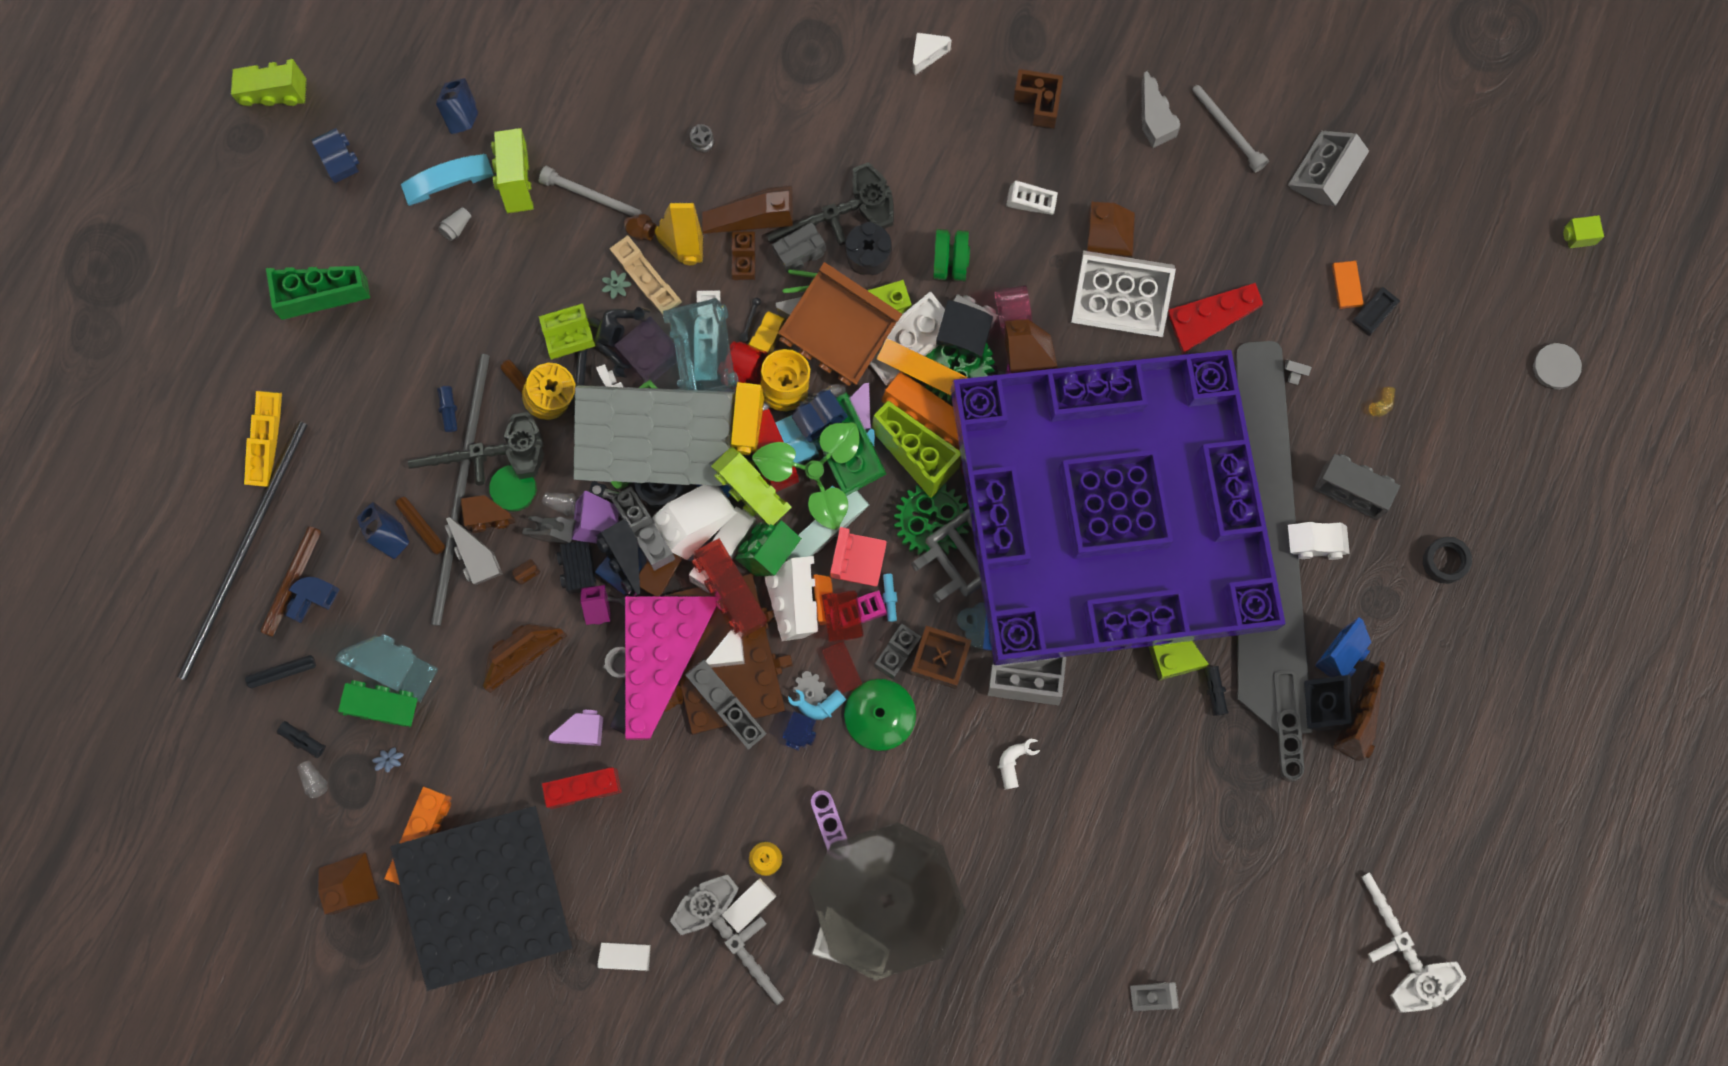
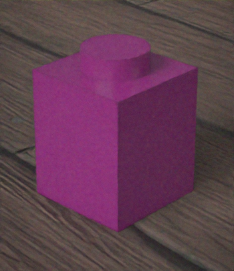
[581,585,610,625]

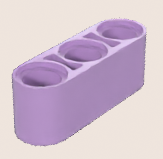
[811,791,850,860]

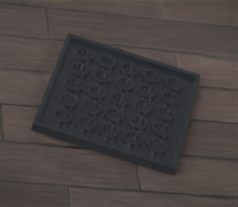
[390,806,573,991]

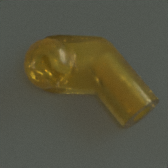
[1369,387,1395,417]

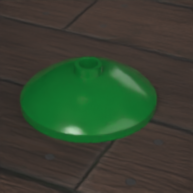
[844,679,916,751]

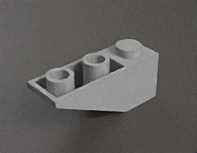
[1142,71,1180,148]
[445,517,503,585]

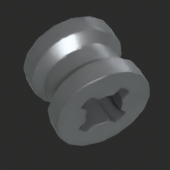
[690,124,714,153]

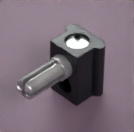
[589,481,619,500]

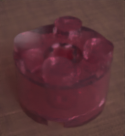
[995,285,1033,334]

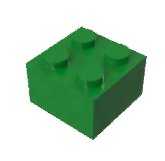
[735,520,802,576]

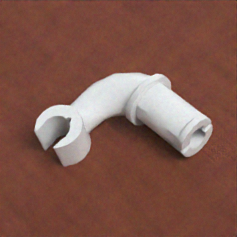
[997,739,1040,789]

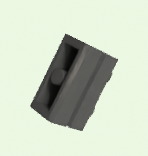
[772,222,826,273]

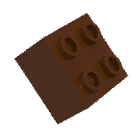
[911,626,972,689]

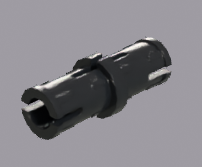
[1204,666,1229,716]
[277,721,326,759]

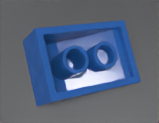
[1315,617,1371,678]

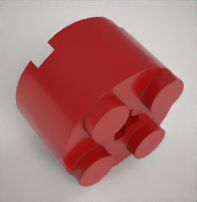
[719,341,768,389]

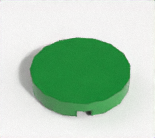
[489,465,537,512]

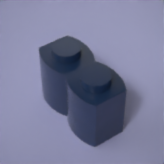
[312,128,360,183]
[791,390,848,443]

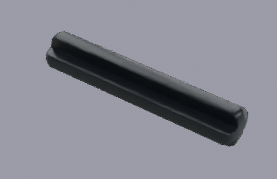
[245,655,316,688]

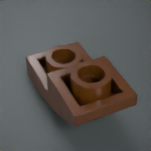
[732,231,756,280]

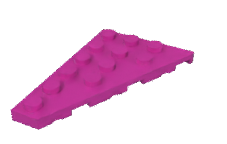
[625,597,719,740]

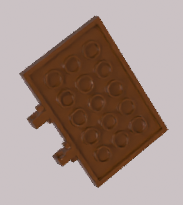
[660,574,793,735]

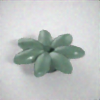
[602,270,631,299]

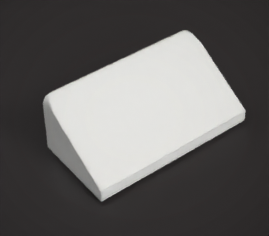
[598,943,650,971]

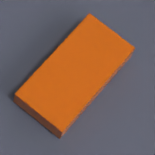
[1332,261,1364,309]

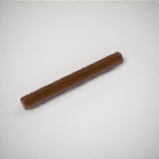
[260,526,321,636]

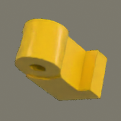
[749,311,785,355]

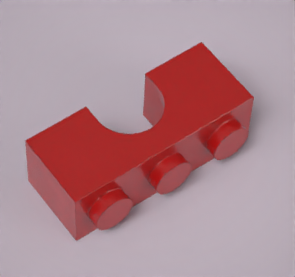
[542,767,622,809]

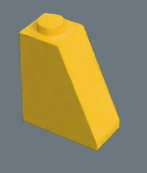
[731,382,764,455]

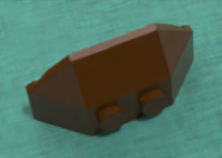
[483,624,567,693]

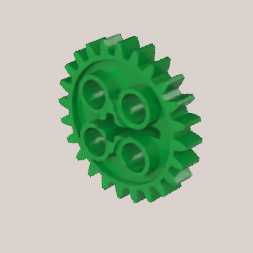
[923,343,995,404]
[894,484,970,557]

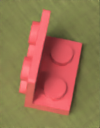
[831,527,887,587]

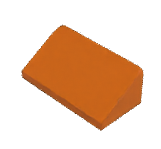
[813,574,836,625]

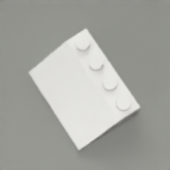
[1071,251,1176,337]

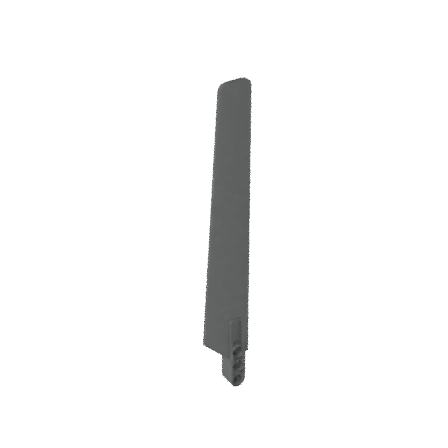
[1236,341,1313,782]

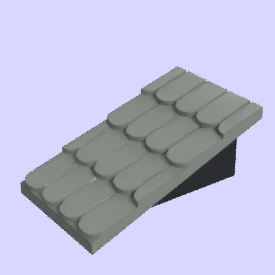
[574,385,735,486]

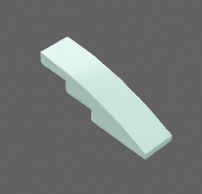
[787,491,869,560]

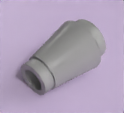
[438,207,471,241]

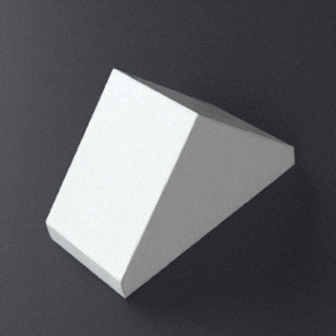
[913,33,951,75]
[706,625,745,668]

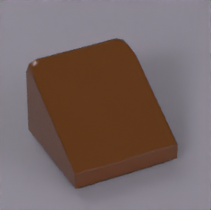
[512,559,540,585]

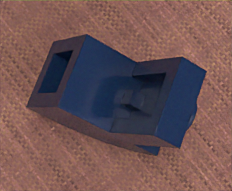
[286,577,340,623]

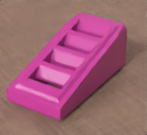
[834,590,887,630]

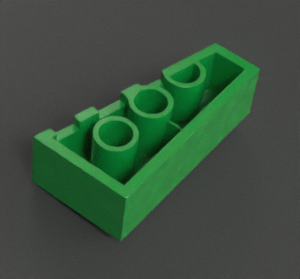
[266,266,370,320]

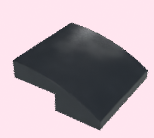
[936,300,993,359]

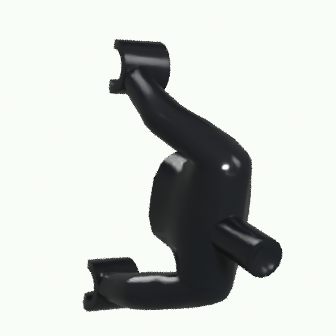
[589,307,651,378]

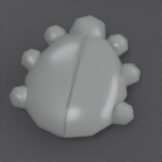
[793,671,827,706]

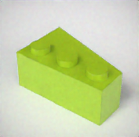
[491,128,534,213]

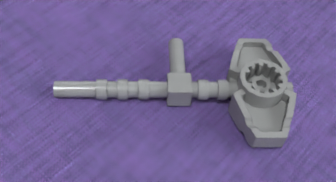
[670,875,784,1005]

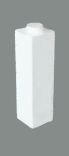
[689,507,756,594]

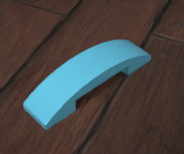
[401,154,494,206]

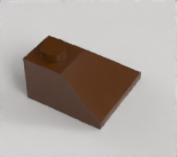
[1087,201,1135,257]
[1005,319,1058,373]
[318,852,379,915]

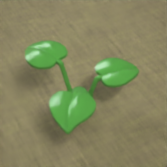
[752,423,859,530]

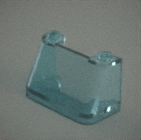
[663,298,739,392]

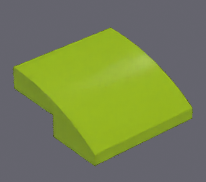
[539,303,595,360]

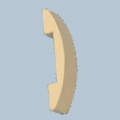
[610,235,682,316]

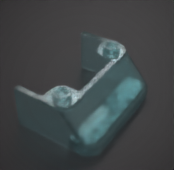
[335,633,438,702]

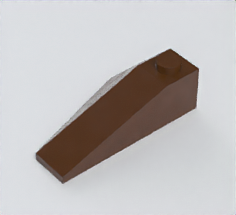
[702,185,793,234]

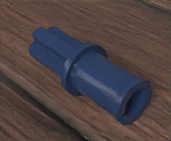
[437,386,457,433]

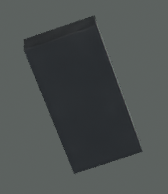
[1352,286,1400,336]

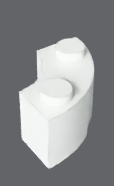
[1288,522,1350,560]

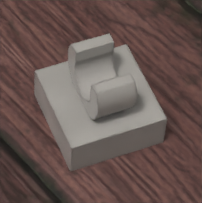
[1284,360,1311,385]

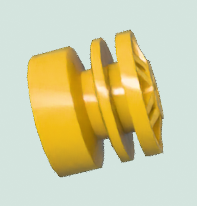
[761,349,811,411]
[522,363,575,420]

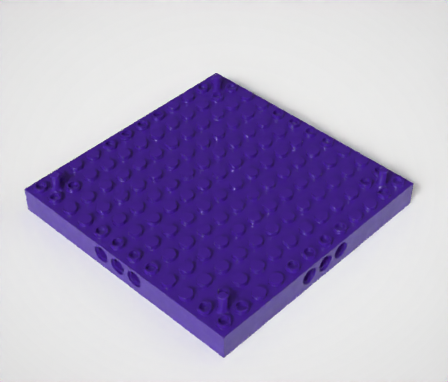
[950,350,1286,666]

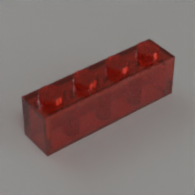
[692,538,767,639]

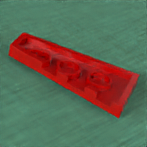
[1167,283,1263,354]

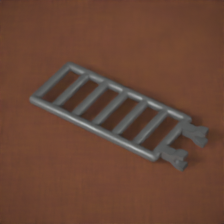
[910,509,982,603]

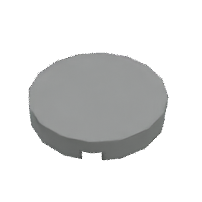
[1533,343,1582,390]

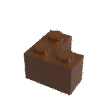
[1014,69,1063,129]

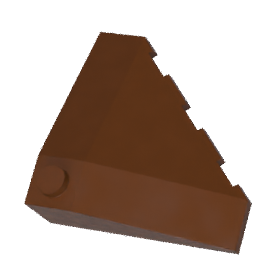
[1333,661,1385,762]

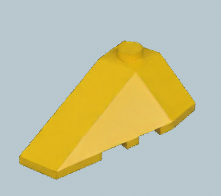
[655,203,703,265]

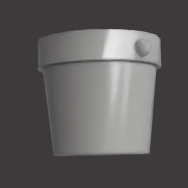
[603,647,625,679]

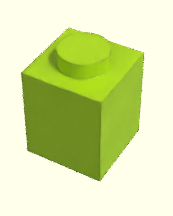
[1563,215,1604,248]

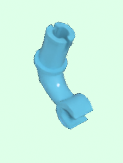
[788,690,846,720]

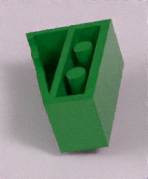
[338,680,418,728]

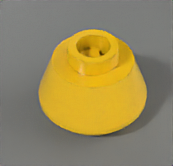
[749,842,782,876]

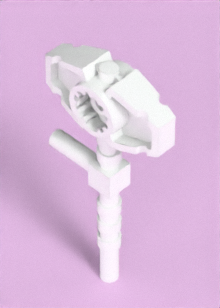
[1361,873,1466,1012]

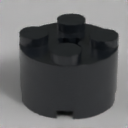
[845,222,892,275]
[635,482,685,511]

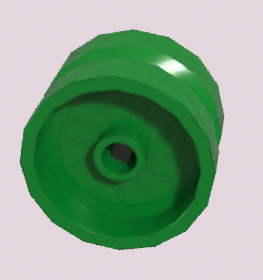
[933,229,970,282]

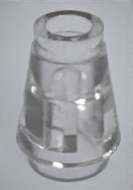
[543,492,579,516]
[297,761,328,798]

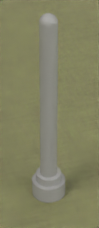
[1193,85,1269,173]
[539,166,642,217]

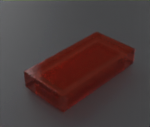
[822,641,863,694]

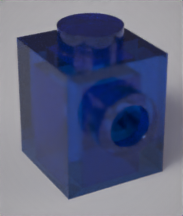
[782,711,817,751]

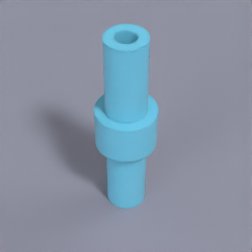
[883,574,898,622]

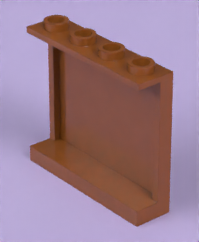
[778,262,902,386]

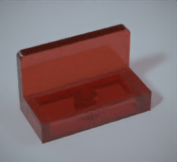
[822,590,864,642]

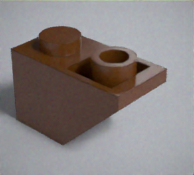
[461,495,515,533]

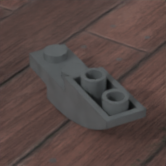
[611,487,675,571]
[685,659,767,750]

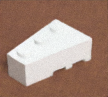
[764,556,818,641]

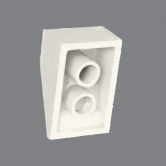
[651,485,737,560]

